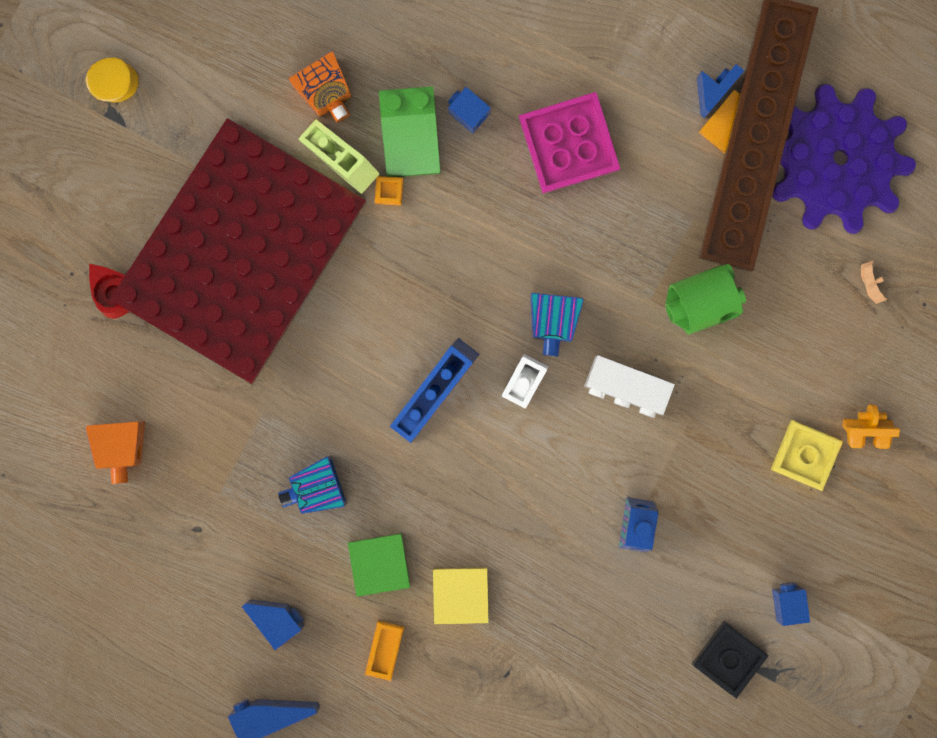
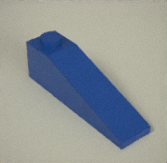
[390,338,480,443]

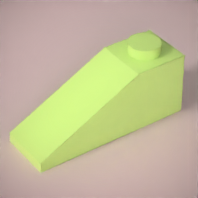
[299,120,379,194]

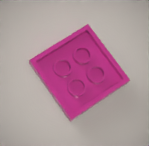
[519,92,620,194]

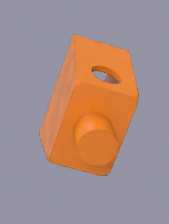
[86,421,145,484]

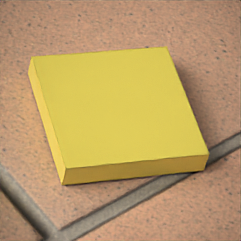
[771,420,843,491]
[433,567,488,624]

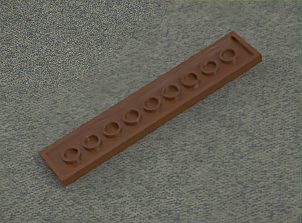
[699,0,819,272]

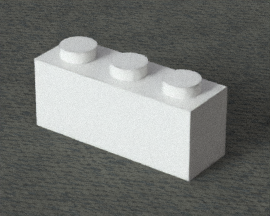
[584,355,675,418]

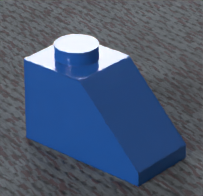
[242,599,305,650]

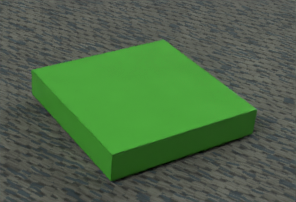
[348,533,410,597]

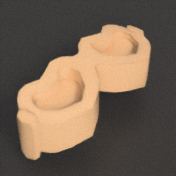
[861,260,887,304]

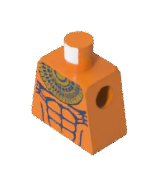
[288,52,351,123]

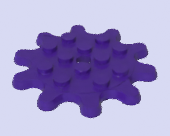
[772,84,916,234]

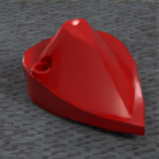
[89,264,129,319]

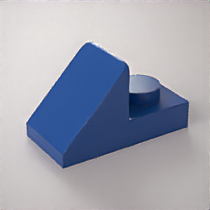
[697,64,744,118]

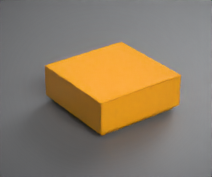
[374,176,404,206]

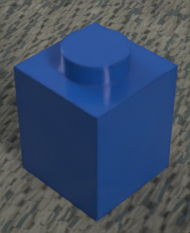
[448,87,491,134]
[772,582,810,626]

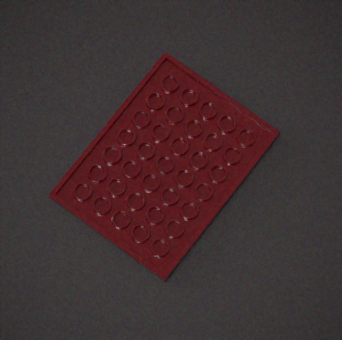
[110,118,366,385]

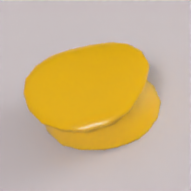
[85,57,139,103]

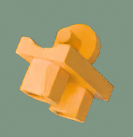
[842,404,900,449]

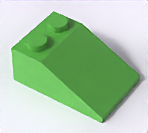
[379,86,440,177]

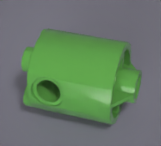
[665,264,746,335]

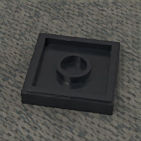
[692,621,769,699]

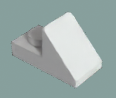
[502,354,549,409]

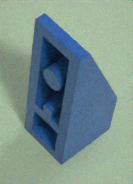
[228,699,320,738]

